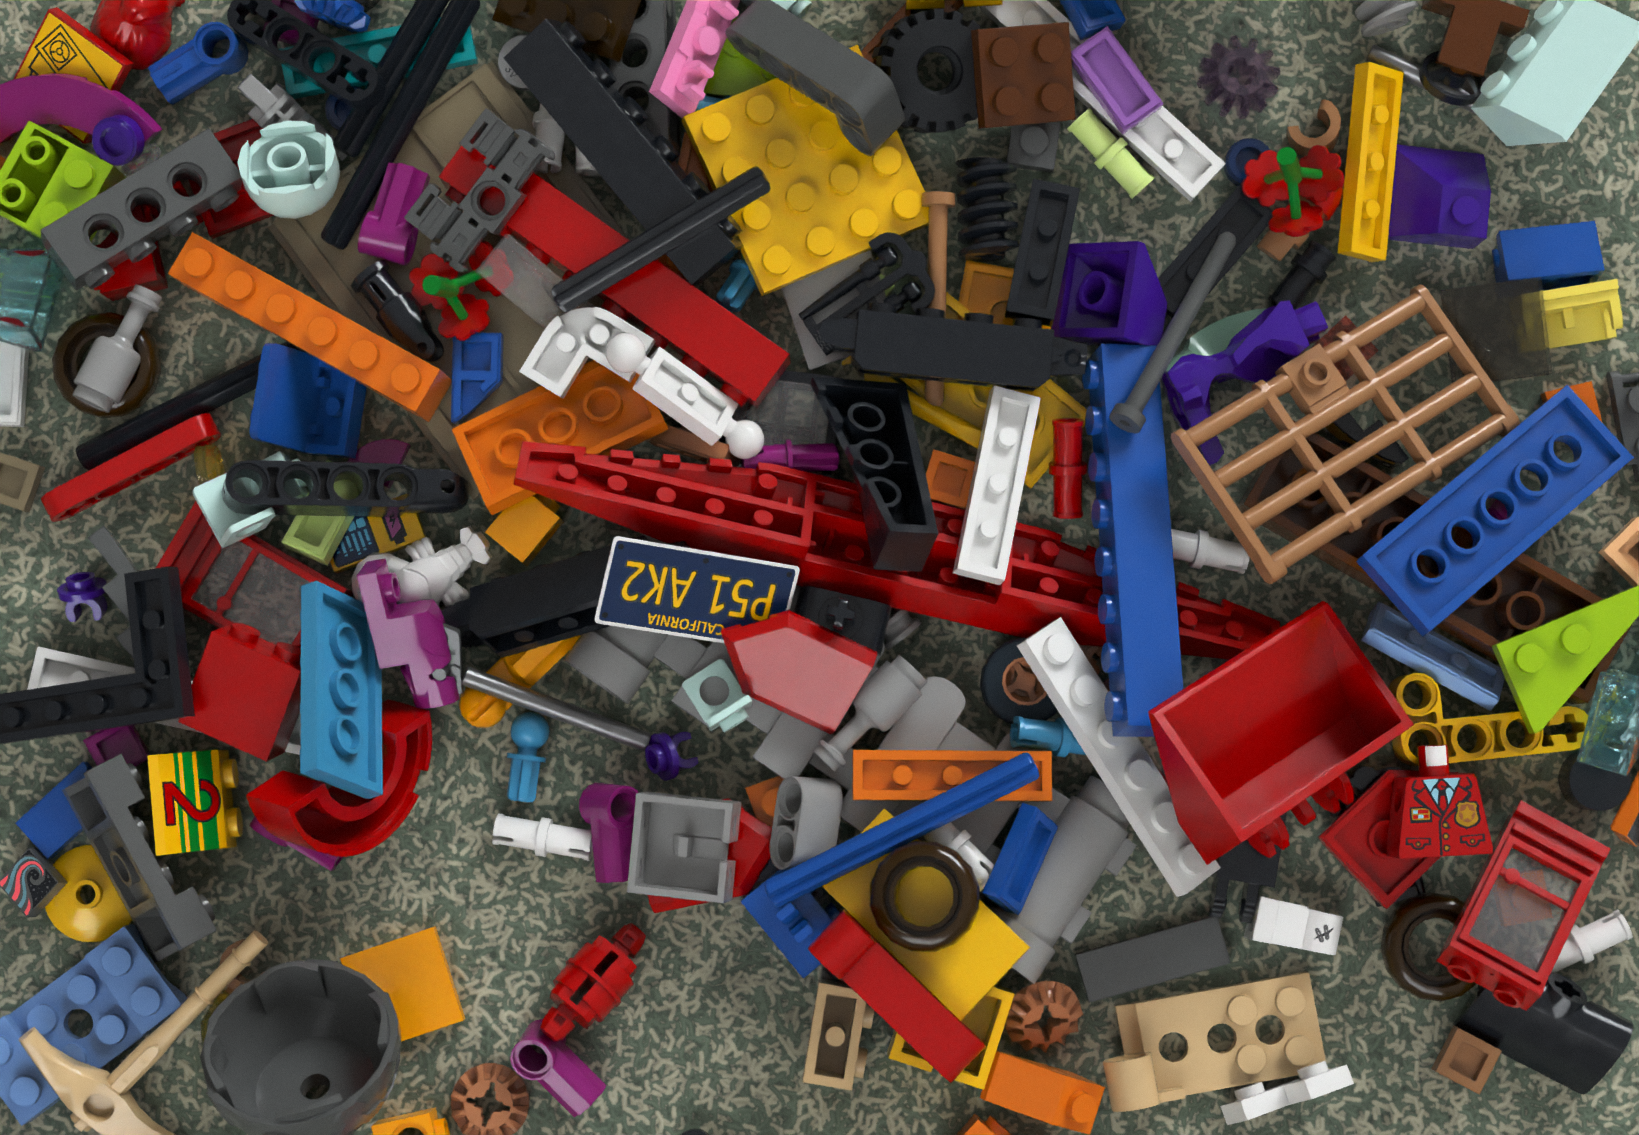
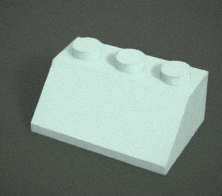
[1471,0,1639,146]

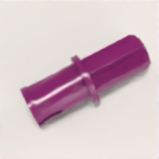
[741,439,839,472]

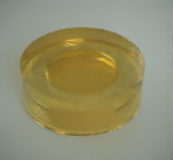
[194,444,225,485]

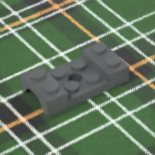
[62,754,216,963]

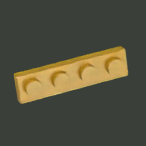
[1337,62,1404,262]

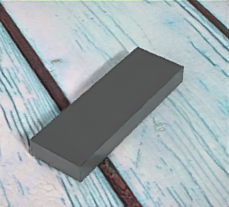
[1074,916,1231,1003]

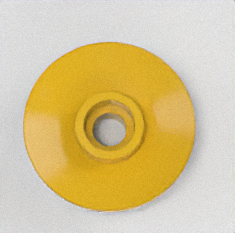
[45,844,133,942]

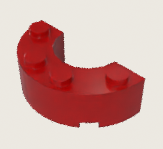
[246,699,432,857]

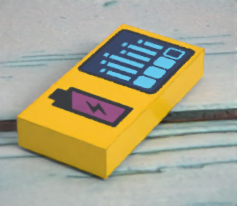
[330,494,426,573]

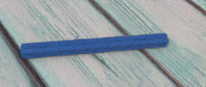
[765,753,1040,907]

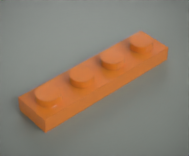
[852,750,1052,802]

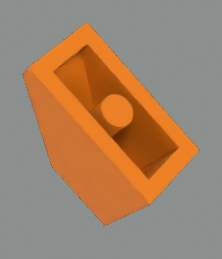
[980,1051,1105,1135]

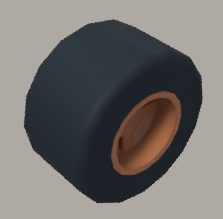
[980,637,1058,725]

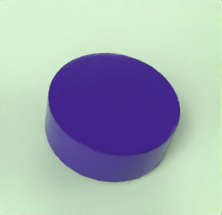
[92,115,145,166]

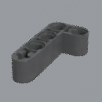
[725,0,905,156]

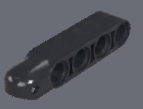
[222,460,469,517]

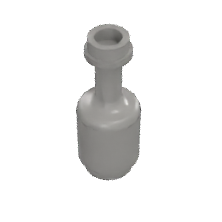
[73,284,162,413]
[813,655,927,772]

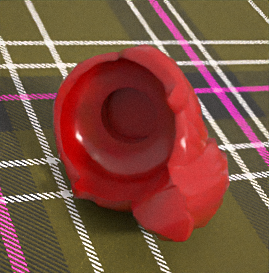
[90,0,185,70]

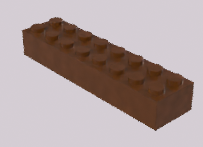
[1237,420,1633,705]

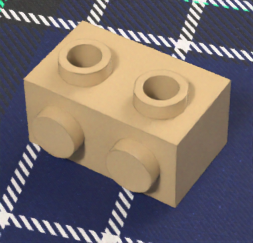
[803,978,874,1091]

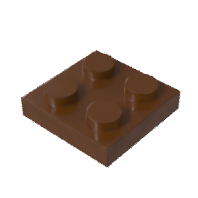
[971,22,1076,129]

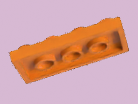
[451,360,669,515]

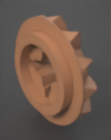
[1005,981,1083,1053]
[450,1063,529,1135]

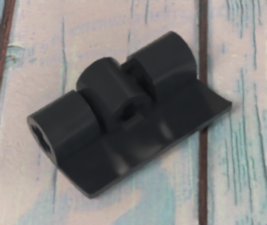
[1453,974,1633,1095]

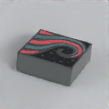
[0,848,68,918]

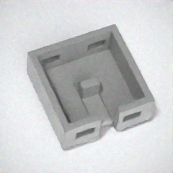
[627,791,741,903]

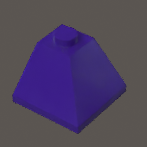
[1388,144,1491,249]
[1051,241,1167,346]

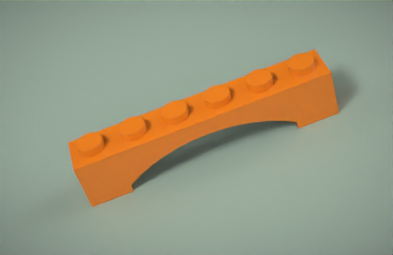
[168,232,452,422]

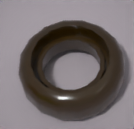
[52,312,161,418]
[869,841,980,952]
[1380,892,1491,1002]

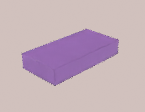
[1071,26,1164,135]

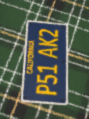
[595,536,800,643]

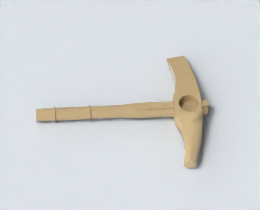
[19,930,268,1135]

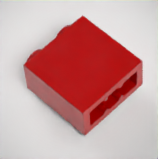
[178,622,301,762]

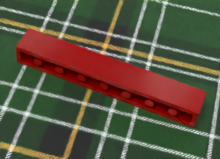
[438,146,791,409]

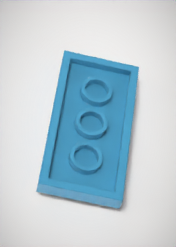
[299,581,383,799]

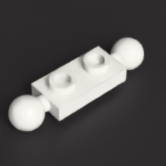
[606,333,764,459]

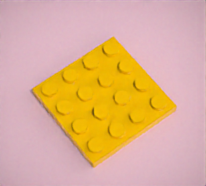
[682,45,929,296]

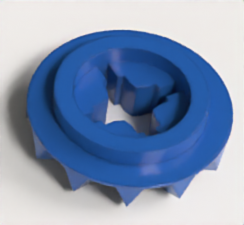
[294,0,371,33]

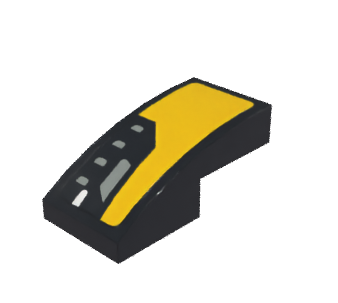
[1325,413,1409,469]

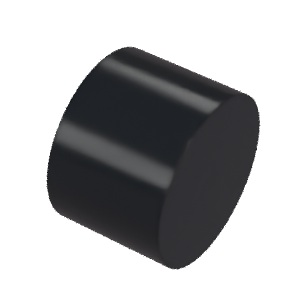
[1558,749,1631,811]

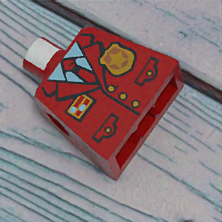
[1386,745,1493,859]

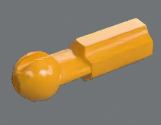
[459,635,581,728]

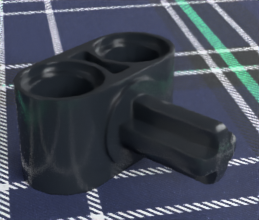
[794,586,892,656]

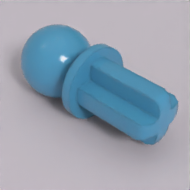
[716,252,758,312]
[507,712,550,802]

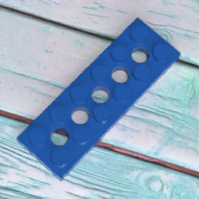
[1356,385,1634,637]

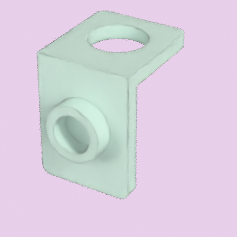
[192,473,275,549]
[682,659,752,733]

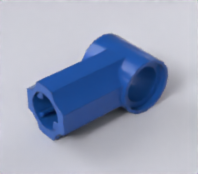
[148,22,248,105]

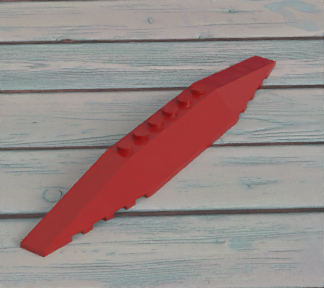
[513,441,1280,660]

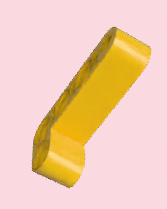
[1388,673,1593,766]

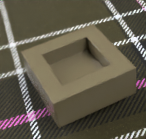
[0,452,45,513]

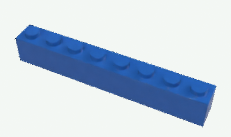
[1082,344,1183,737]

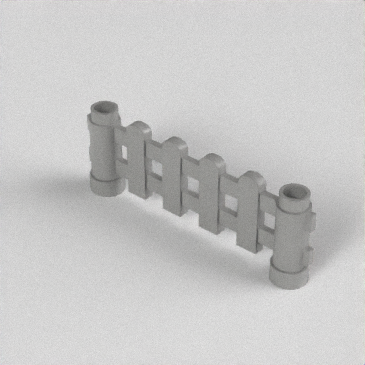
[564,534,1137,984]

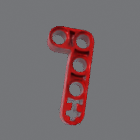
[808,909,986,1083]

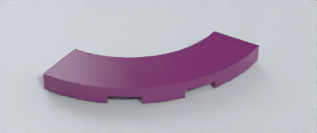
[0,73,163,147]

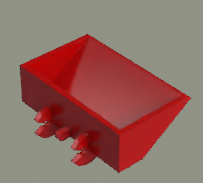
[1148,601,1414,865]

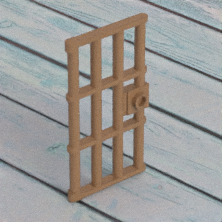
[1171,284,1520,584]

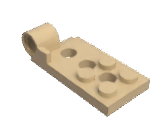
[1103,971,1326,1112]

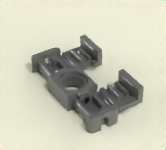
[404,108,555,273]

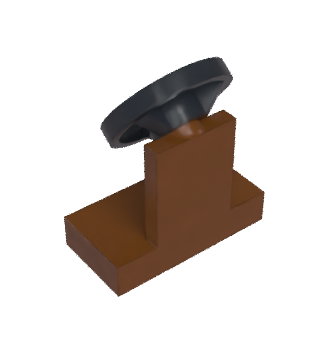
[1419,0,1530,106]

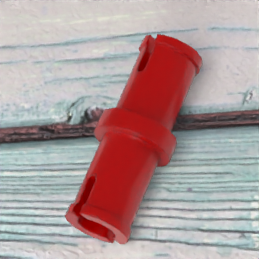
[1049,418,1087,519]

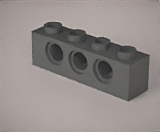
[609,0,680,155]
[40,128,242,291]

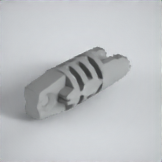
[237,74,348,161]

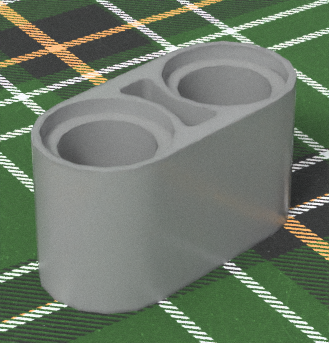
[769,776,843,870]

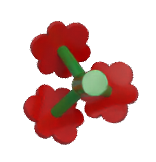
[1242,145,1344,237]
[409,241,513,341]

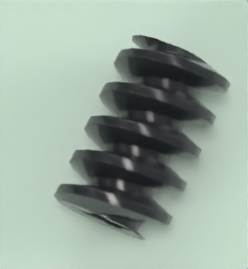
[956,157,1019,262]

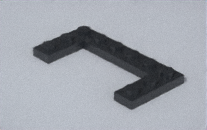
[0,566,195,745]

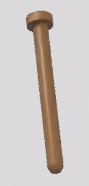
[922,191,956,407]

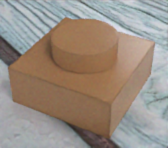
[1431,1026,1502,1095]

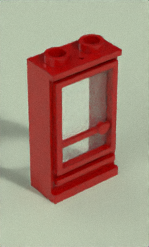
[156,501,353,649]
[1436,800,1611,1011]

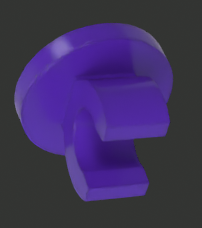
[57,572,108,622]
[645,732,699,781]

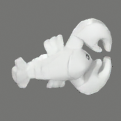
[352,526,493,607]

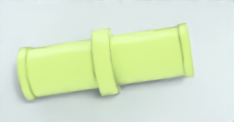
[1067,108,1155,199]

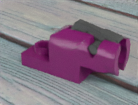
[357,558,464,709]

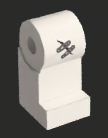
[1244,895,1343,955]

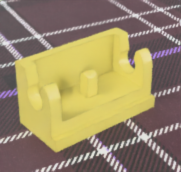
[1510,279,1623,354]

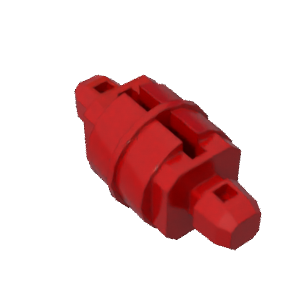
[540,923,646,1042]

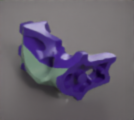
[1161,300,1328,466]

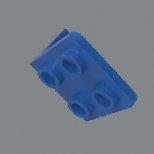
[249,343,367,459]

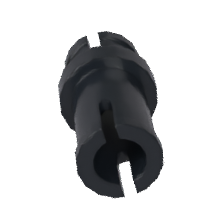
[1268,240,1336,310]

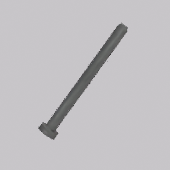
[1109,232,1236,433]

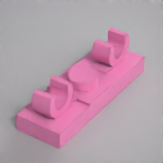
[649,0,740,118]

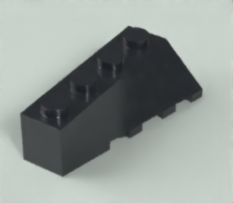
[810,377,938,572]

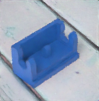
[1492,221,1605,298]

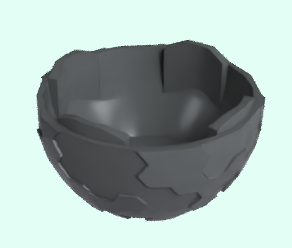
[200,959,402,1135]

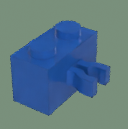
[741,869,840,978]

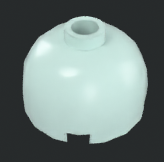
[237,121,340,219]

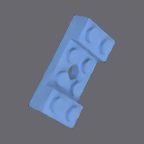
[0,924,187,1126]

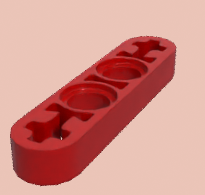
[41,413,221,522]

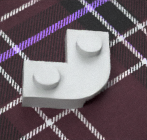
[519,307,656,399]
[1220,1061,1354,1125]

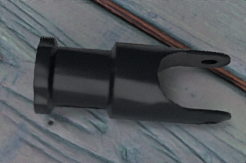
[350,260,444,362]

